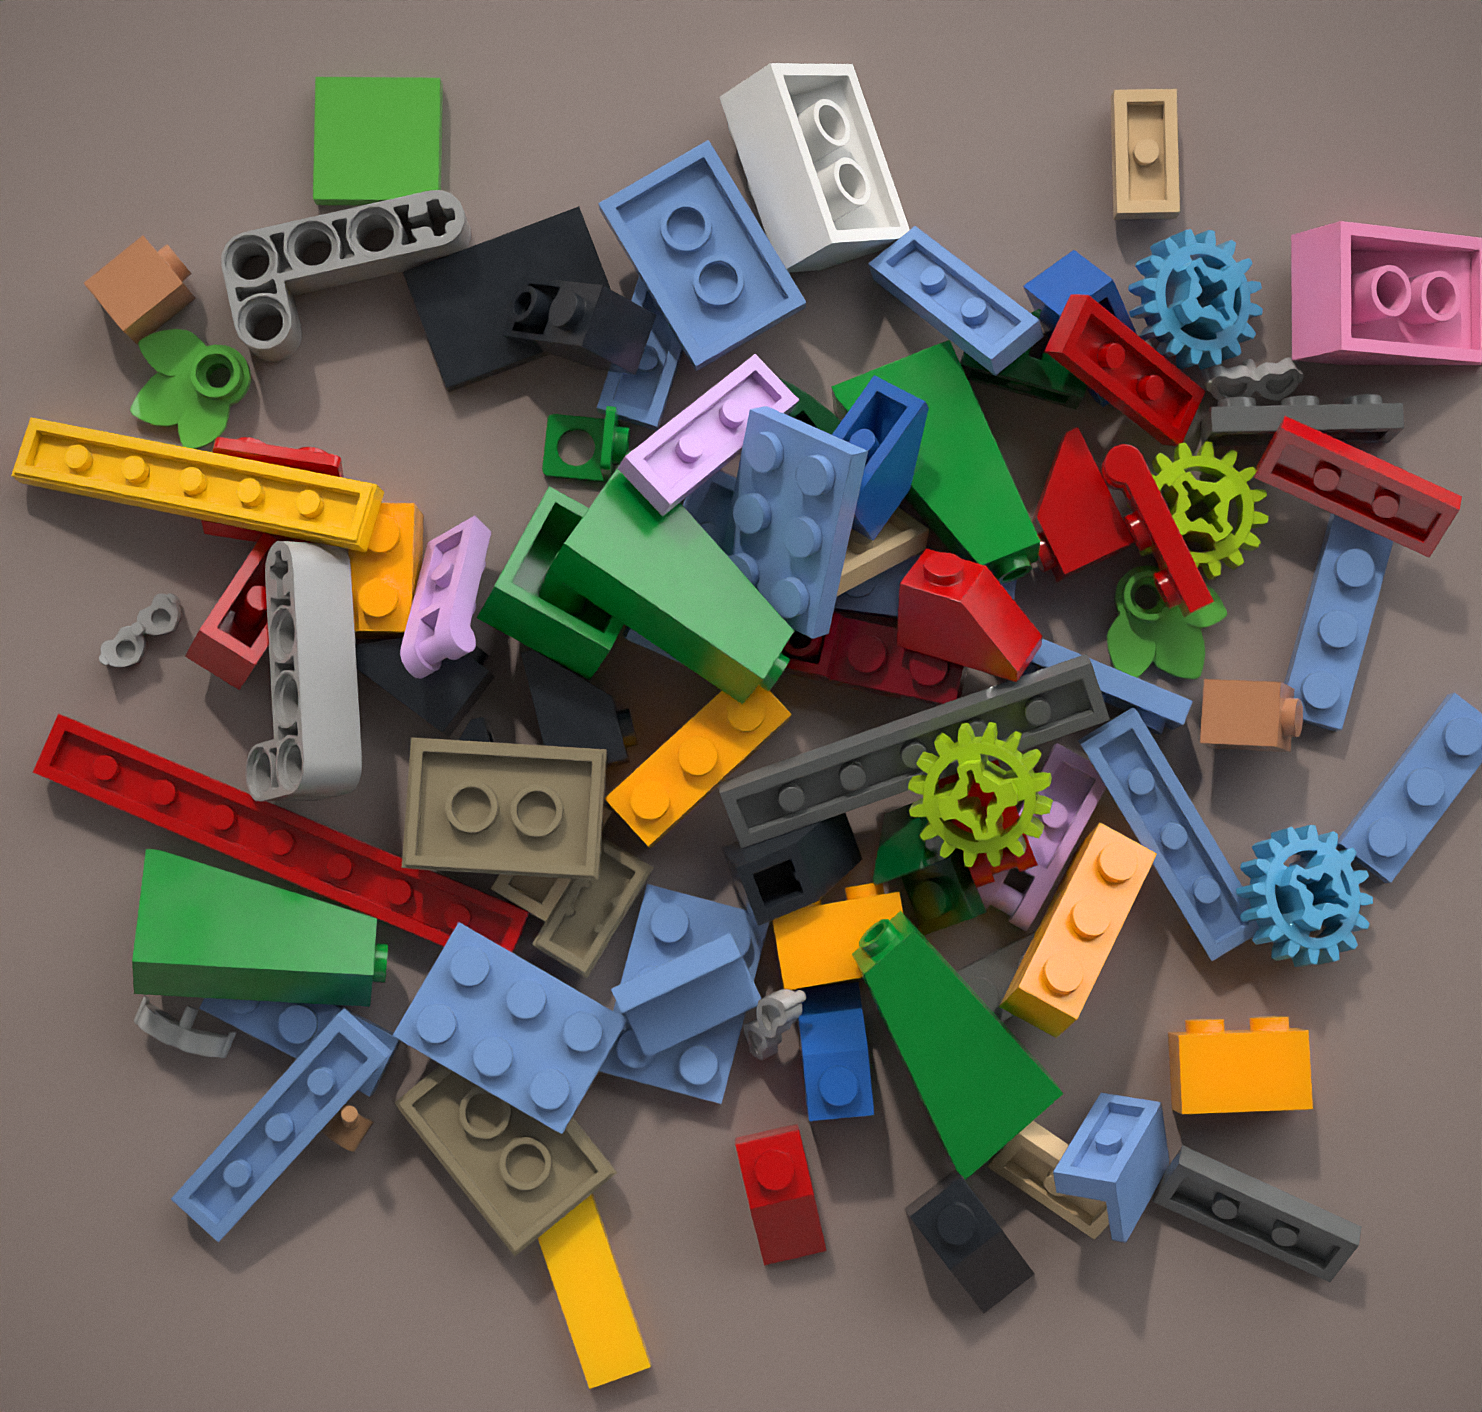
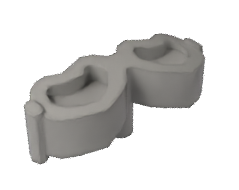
[1201,357,1304,401]
[99,593,181,668]
[743,989,806,1061]
[134,995,236,1058]

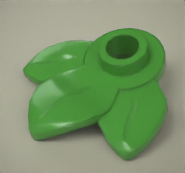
[130,329,251,449]
[1107,565,1228,680]

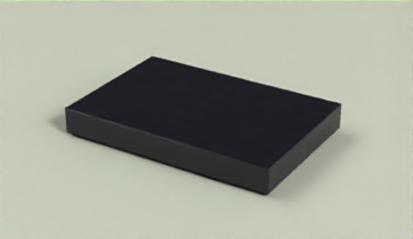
[403,206,611,392]

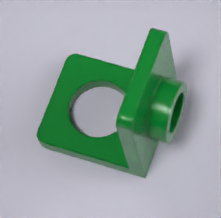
[542,406,630,483]

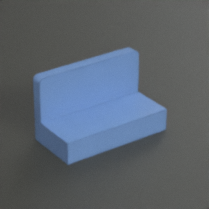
[611,933,761,1056]
[1053,1093,1169,1243]

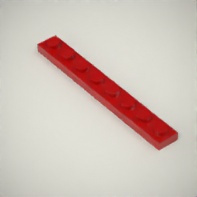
[33,713,531,954]

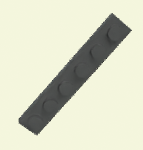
[718,654,1110,849]

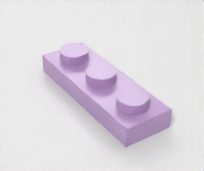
[617,354,799,516]

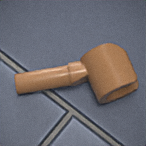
[322,1104,374,1152]

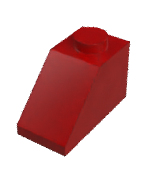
[1032,427,1134,582]
[185,532,279,690]
[897,549,1042,682]
[735,1123,827,1266]

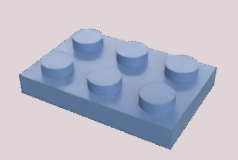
[598,140,806,371]
[722,406,868,639]
[599,884,770,1104]
[392,922,628,1134]

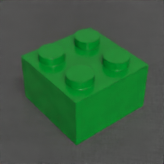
[477,486,624,680]

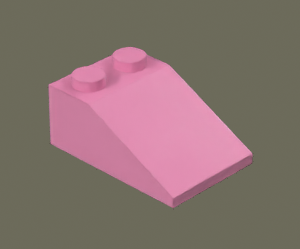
[1291,221,1482,365]

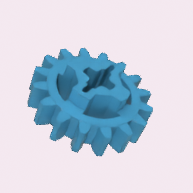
[1128,229,1263,370]
[1236,825,1373,967]

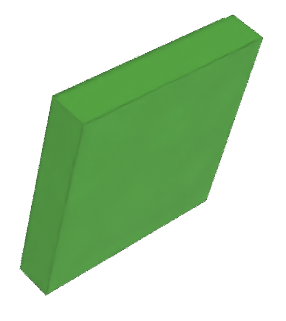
[313,77,443,205]

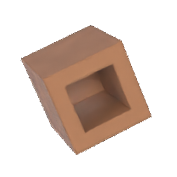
[84,235,196,345]
[1200,679,1303,752]

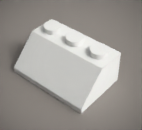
[719,63,910,272]

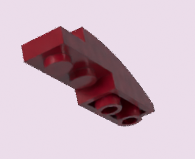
[781,612,968,705]

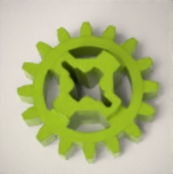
[1127,441,1269,580]
[908,722,1053,867]

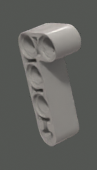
[221,190,471,362]
[245,541,362,801]

